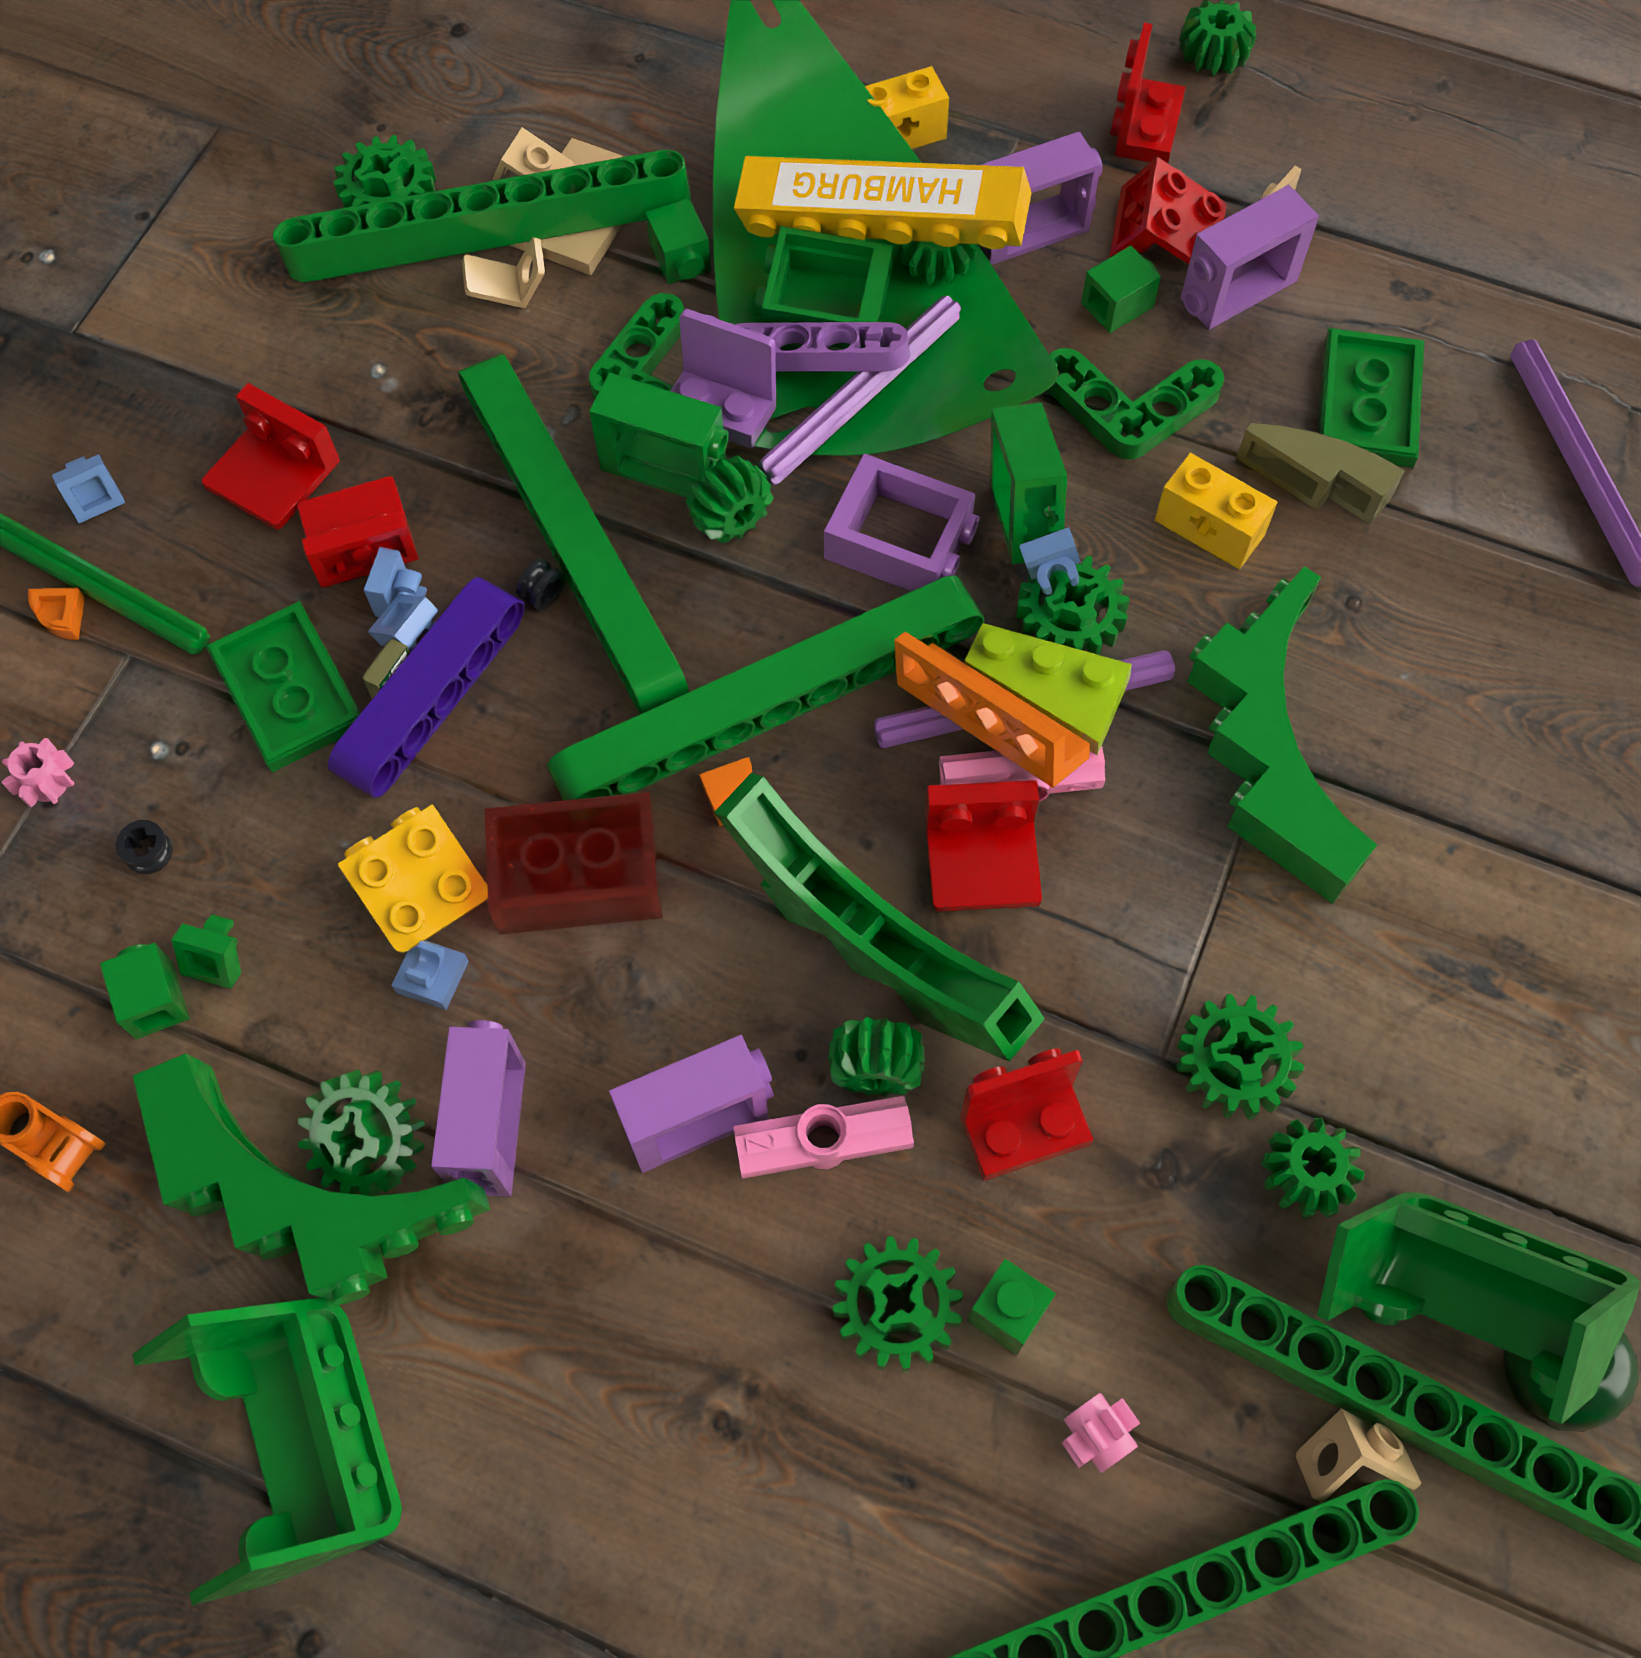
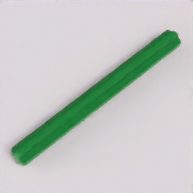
[0,513,210,654]

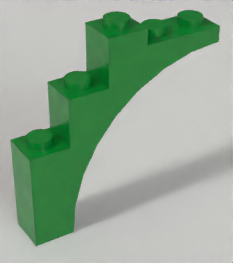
[1187,566,1377,904]
[714,773,1045,1062]
[132,1053,490,1305]

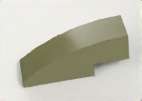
[1236,423,1405,524]

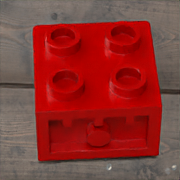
[1110,22,1186,163]
[1109,157,1226,265]
[201,383,340,530]
[297,476,419,588]
[925,780,1042,912]
[960,1048,1094,1181]

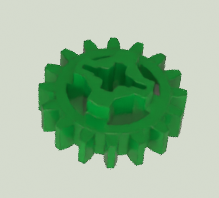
[333,135,436,208]
[1016,555,1130,655]
[1176,994,1305,1120]
[298,1069,425,1196]
[833,1236,963,1373]

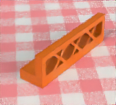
[894,632,1090,788]

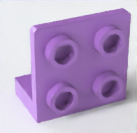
[671,309,776,449]

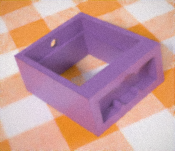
[978,131,1102,265]
[1180,185,1319,330]
[824,454,979,591]
[431,1020,526,1197]
[609,1034,774,1173]

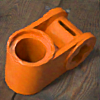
[0,1092,106,1192]

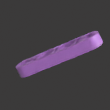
[736,322,910,371]

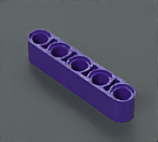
[328,577,525,798]

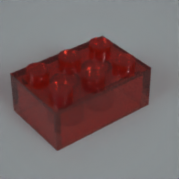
[484,792,663,935]

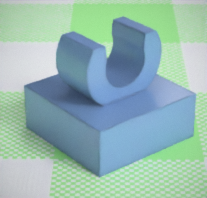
[52,454,125,523]
[1019,527,1081,595]
[364,547,427,617]
[368,594,438,653]
[391,940,469,1010]

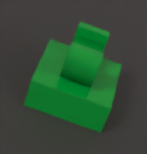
[171,914,241,989]

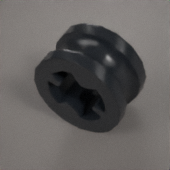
[516,558,566,611]
[115,820,173,874]

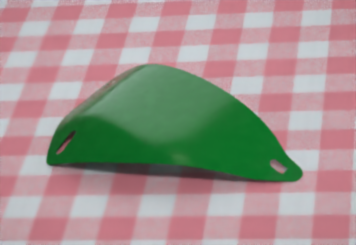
[713,0,1058,456]

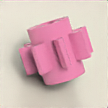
[2,738,74,807]
[1062,1393,1140,1474]

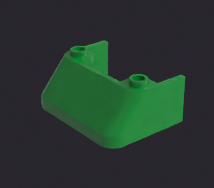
[1317,1192,1640,1424]
[132,1298,402,1606]

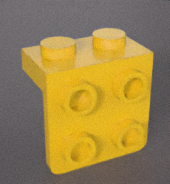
[338,804,489,953]

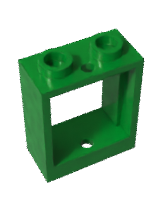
[755,226,894,349]
[589,372,729,498]
[990,402,1067,564]

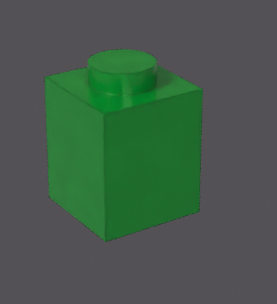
[645,198,711,284]
[1081,246,1161,333]
[100,942,190,1040]
[967,1258,1056,1355]

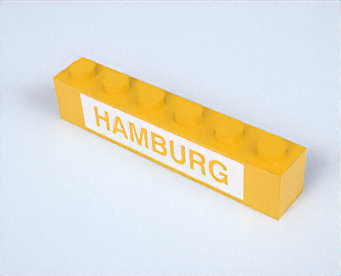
[734,156,1031,249]

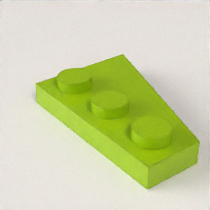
[965,623,1132,756]

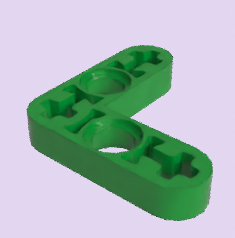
[589,293,694,449]
[1047,348,1224,460]

